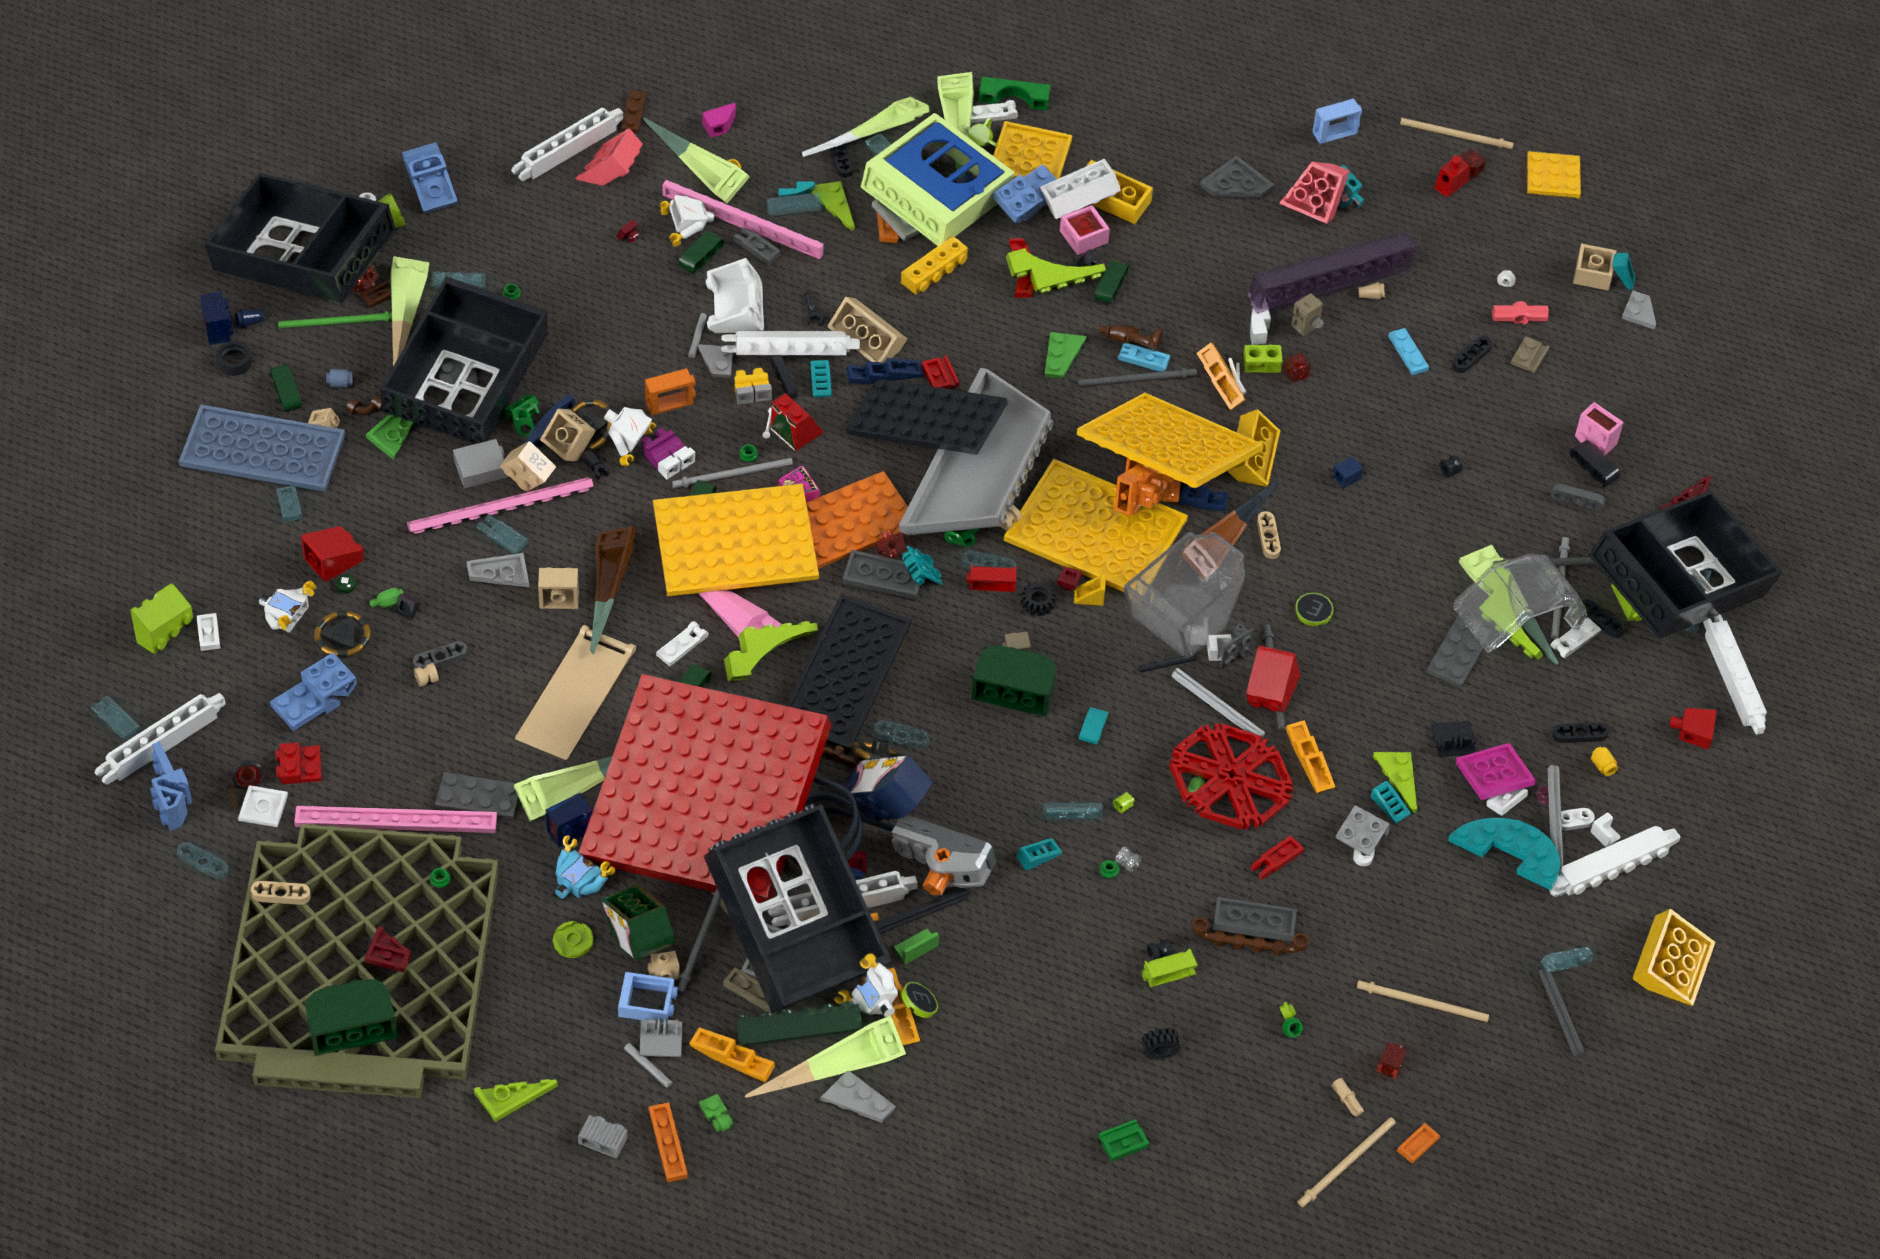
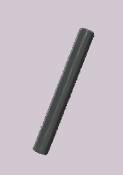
[1539,967,1584,1056]

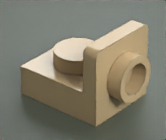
[308,408,340,428]

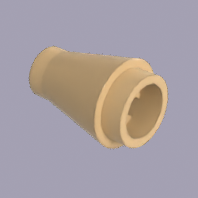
[1359,282,1385,300]

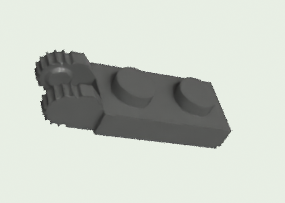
[733,228,781,265]

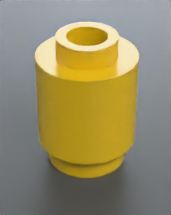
[1591,747,1618,776]

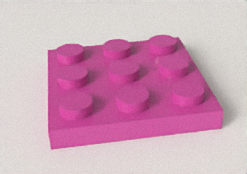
[1456,743,1535,800]

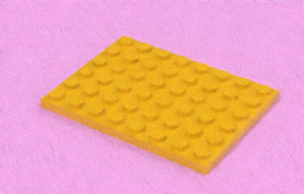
[1077,393,1263,488]
[1004,459,1188,599]
[653,484,819,596]

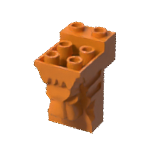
[1114,457,1181,516]

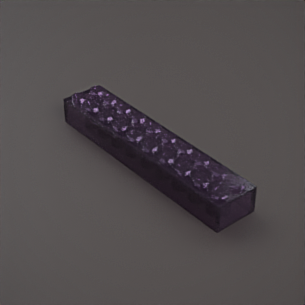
[1247,231,1417,314]

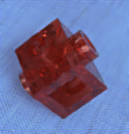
[354,265,379,292]
[876,531,907,558]

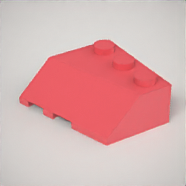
[575,128,642,186]
[1279,161,1350,224]

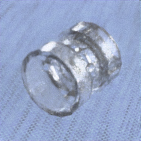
[1114,846,1142,873]

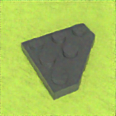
[1200,156,1275,198]

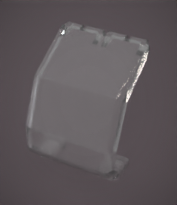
[1453,553,1587,653]

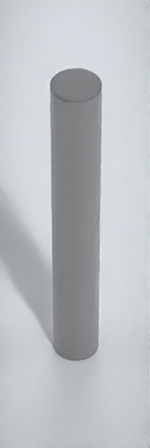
[688,313,707,358]
[624,1043,673,1088]

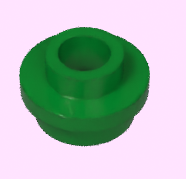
[502,284,521,300]
[739,444,758,462]
[1099,860,1119,879]
[430,868,450,888]
[1282,1017,1303,1038]

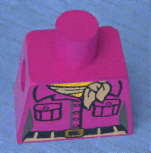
[779,465,820,502]

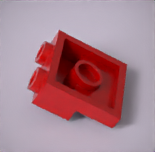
[276,742,322,784]

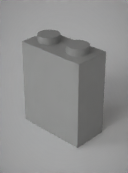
[453,439,508,488]

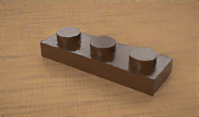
[621,90,647,133]

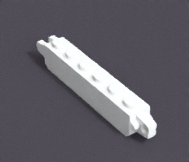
[511,108,623,181]
[721,331,860,355]
[1703,615,1767,735]
[94,693,225,785]
[1549,826,1680,897]
[768,871,918,927]

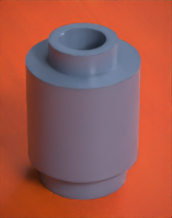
[326,369,353,388]

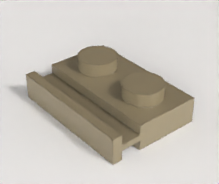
[1511,336,1550,374]

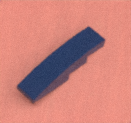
[846,358,924,384]
[525,394,575,449]
[1175,482,1229,511]

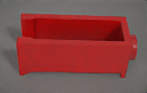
[966,564,1017,592]

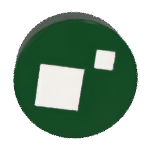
[336,575,356,594]

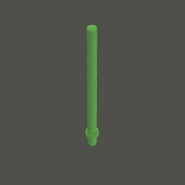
[278,311,392,329]

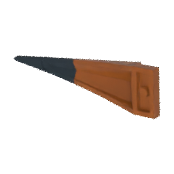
[1180,480,1279,580]

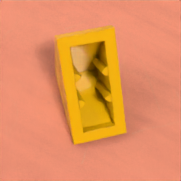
[1074,574,1106,606]

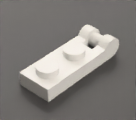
[971,100,1018,123]
[1550,617,1601,659]
[656,621,709,666]

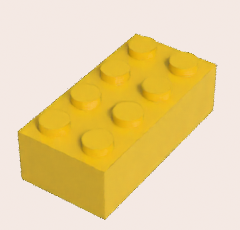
[1086,160,1153,224]

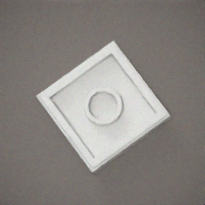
[238,785,288,827]

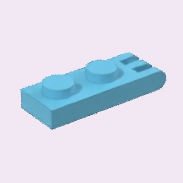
[1118,343,1170,372]

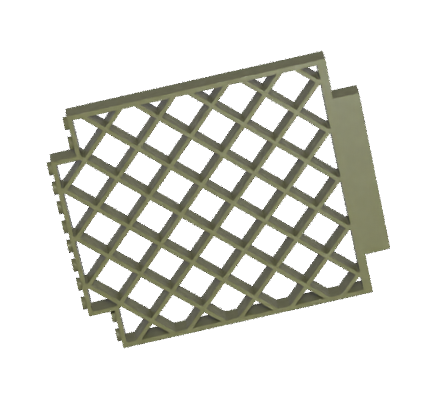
[215,824,499,1098]

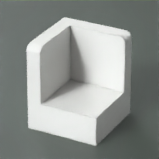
[1207,634,1232,661]
[1590,813,1620,847]

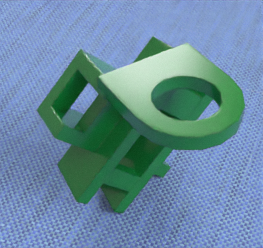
[504,394,540,437]
[943,529,979,548]

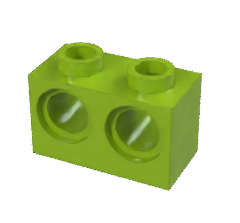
[1243,345,1283,372]

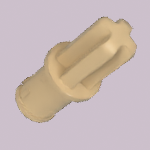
[1332,1078,1364,1117]

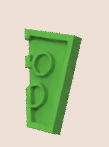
[1044,332,1086,379]
[366,415,414,460]

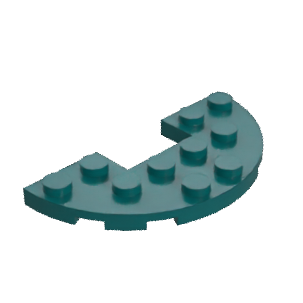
[1449,818,1560,890]

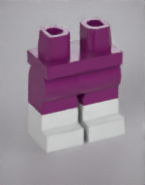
[641,428,695,479]

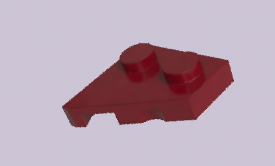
[365,926,411,973]

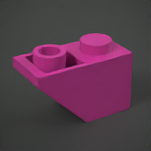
[702,103,736,138]

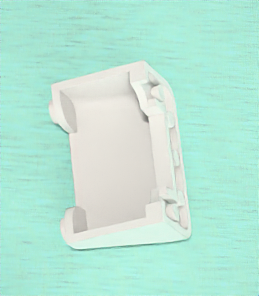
[706,258,764,333]

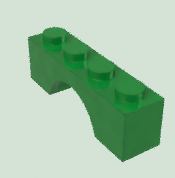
[979,77,1051,111]

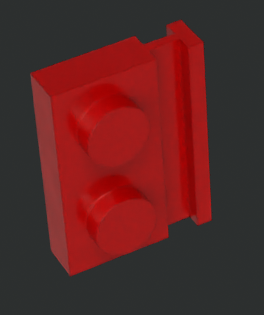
[922,355,959,389]

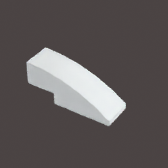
[1250,291,1271,345]

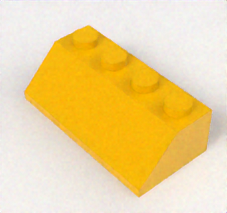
[1228,409,1280,487]

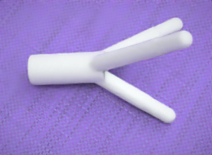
[1228,358,1247,395]

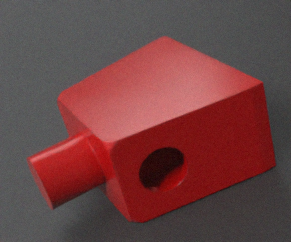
[1434,156,1470,198]
[1669,708,1717,750]

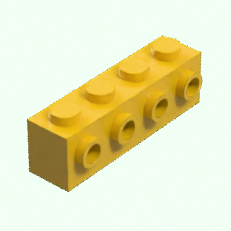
[901,236,968,295]

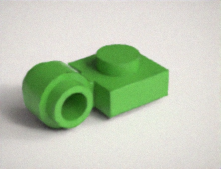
[699,1094,733,1132]

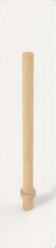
[1400,118,1513,149]
[1357,980,1489,1022]
[1298,1117,1396,1207]

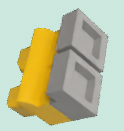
[734,368,772,404]

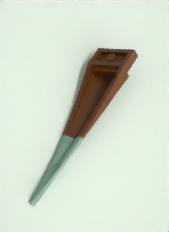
[590,526,636,655]

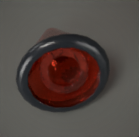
[231,759,265,789]

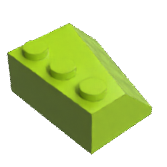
[130,583,193,654]

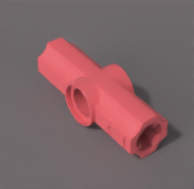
[1492,301,1549,324]

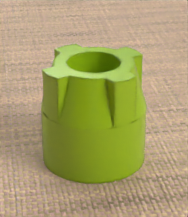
[1113,792,1135,813]

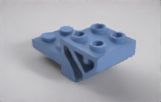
[402,142,458,214]
[992,165,1057,223]
[270,653,357,731]
[150,741,192,831]

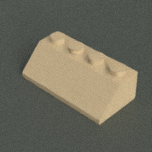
[827,297,908,363]

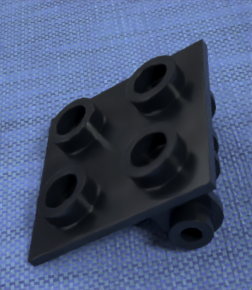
[1431,721,1477,757]

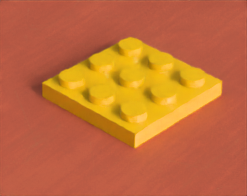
[1527,151,1580,198]

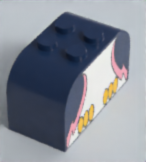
[844,755,933,820]

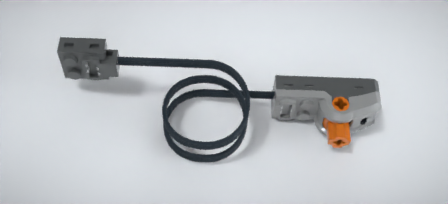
[789,776,996,896]

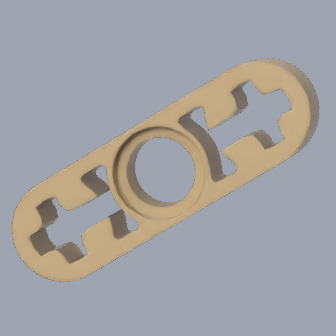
[1257,511,1281,559]
[251,881,311,905]

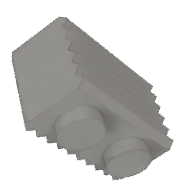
[578,1115,627,1159]

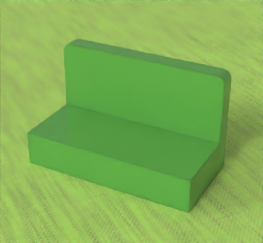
[894,929,939,964]

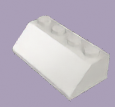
[1040,159,1121,219]

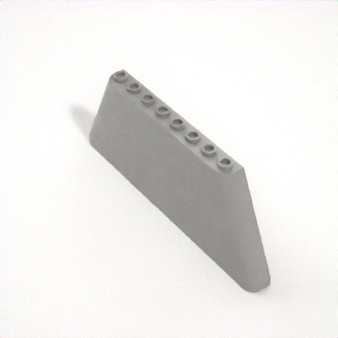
[899,368,1053,535]

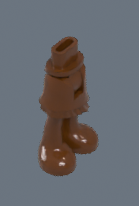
[1098,324,1163,351]

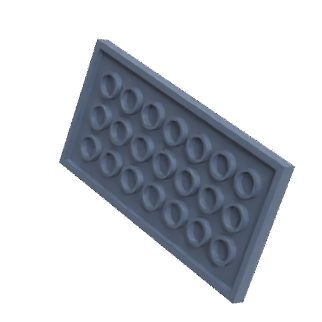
[179,405,346,492]

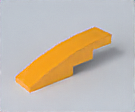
[1197,343,1246,410]
[1285,720,1335,793]
[888,968,920,1046]
[689,1028,775,1082]

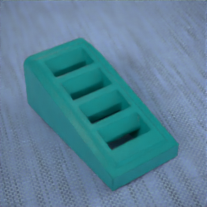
[1612,253,1635,290]
[810,360,832,398]
[1371,781,1411,824]
[1016,838,1062,871]

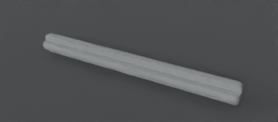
[1172,668,1265,737]
[1548,765,1563,874]

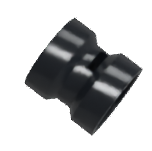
[1147,939,1173,961]

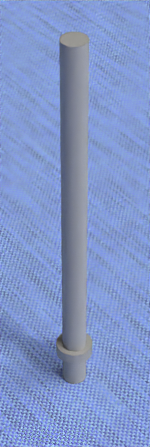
[672,458,793,488]
[1551,537,1570,639]

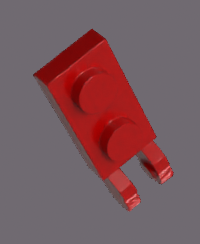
[1250,835,1304,880]

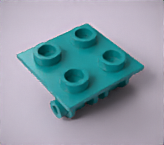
[902,546,943,585]

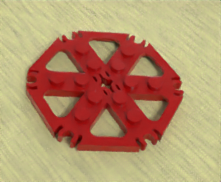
[1169,723,1293,830]

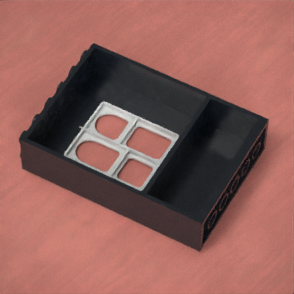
[204,172,396,303]
[380,276,548,445]
[1589,491,1782,639]
[703,804,891,1014]

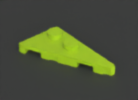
[809,181,855,231]
[1373,752,1417,813]
[474,1079,558,1122]

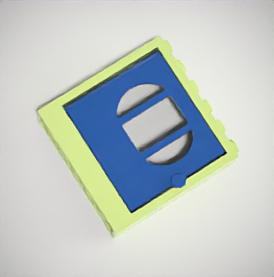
[861,113,1015,246]

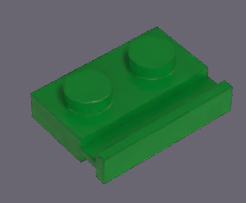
[1098,1119,1149,1162]

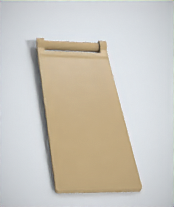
[515,625,636,760]

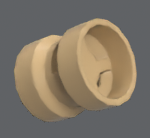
[1001,505,1022,531]
[414,663,439,687]

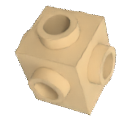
[648,951,679,980]

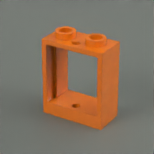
[645,368,696,415]

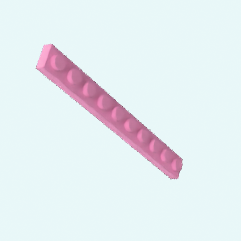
[663,180,824,259]
[406,477,593,534]
[294,806,497,833]

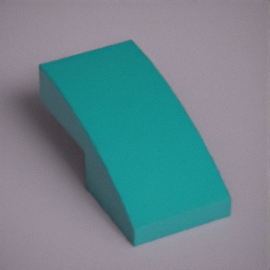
[779,181,816,198]
[1079,707,1109,744]

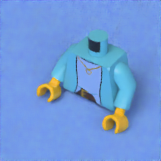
[555,836,615,899]

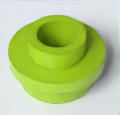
[1280,1002,1297,1020]

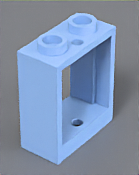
[1312,99,1362,144]
[618,972,678,1022]

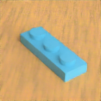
[1388,328,1429,375]

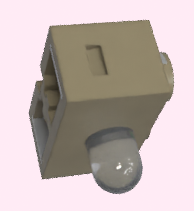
[1291,293,1324,336]

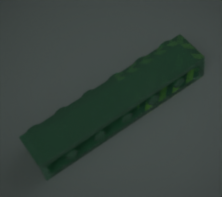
[735,1001,862,1046]

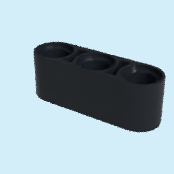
[1570,441,1620,487]

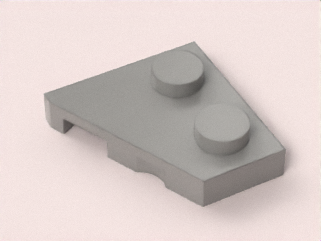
[1622,291,1656,329]
[698,344,733,378]

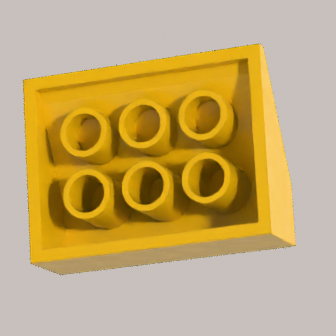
[1632,909,1715,1006]

